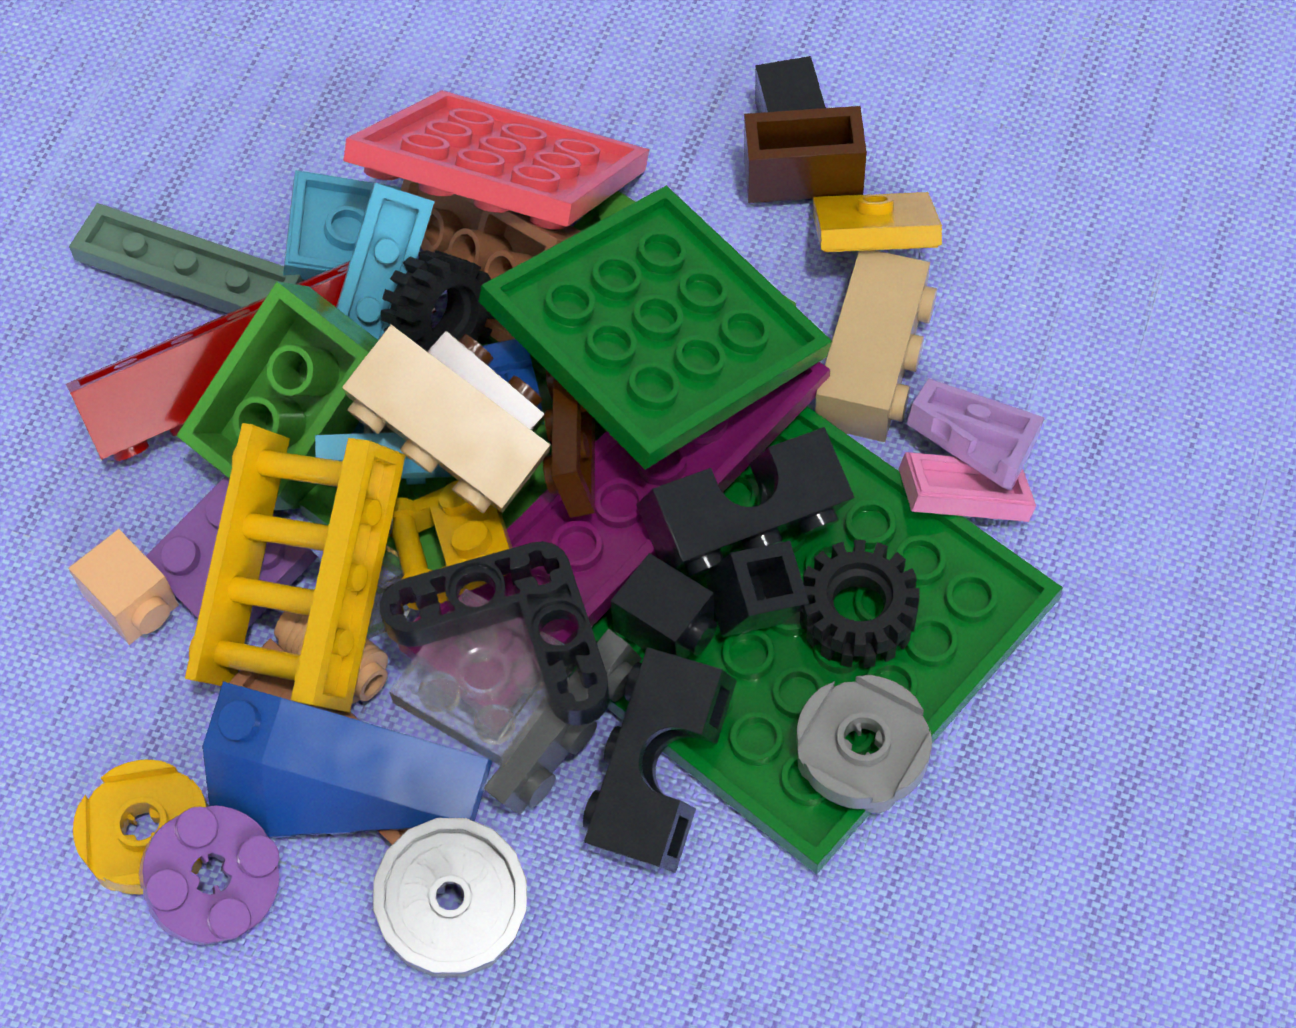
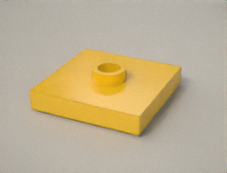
[813,192,942,252]

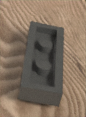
[484,629,642,815]

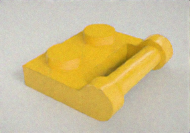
[389,480,513,610]

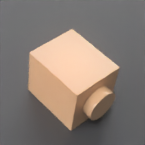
[68,529,179,645]

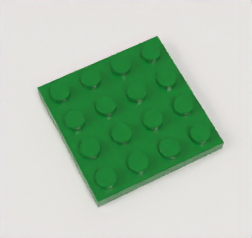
[478,185,833,470]

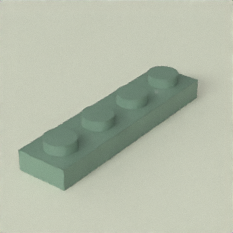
[69,203,304,313]

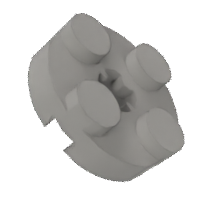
[796,675,932,813]

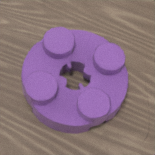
[139,806,280,945]

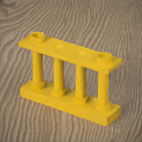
[185,423,406,713]

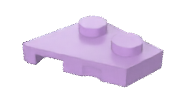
[907,378,1045,490]

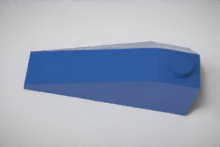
[202,681,493,838]

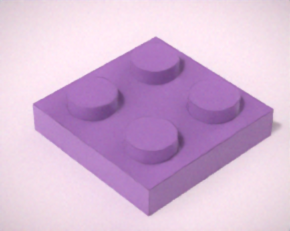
[146,476,318,628]

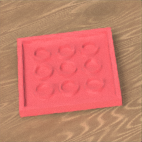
[343,90,650,230]

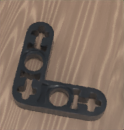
[380,541,610,726]

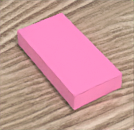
[899,452,1036,522]

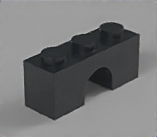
[636,427,855,578]
[583,647,737,873]

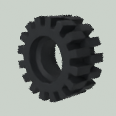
[381,250,495,352]
[800,540,920,668]

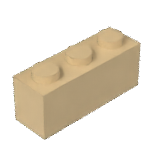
[815,250,937,442]
[342,325,550,514]

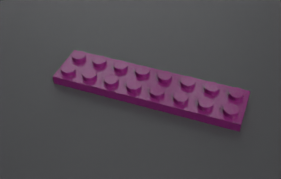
[398,362,830,727]

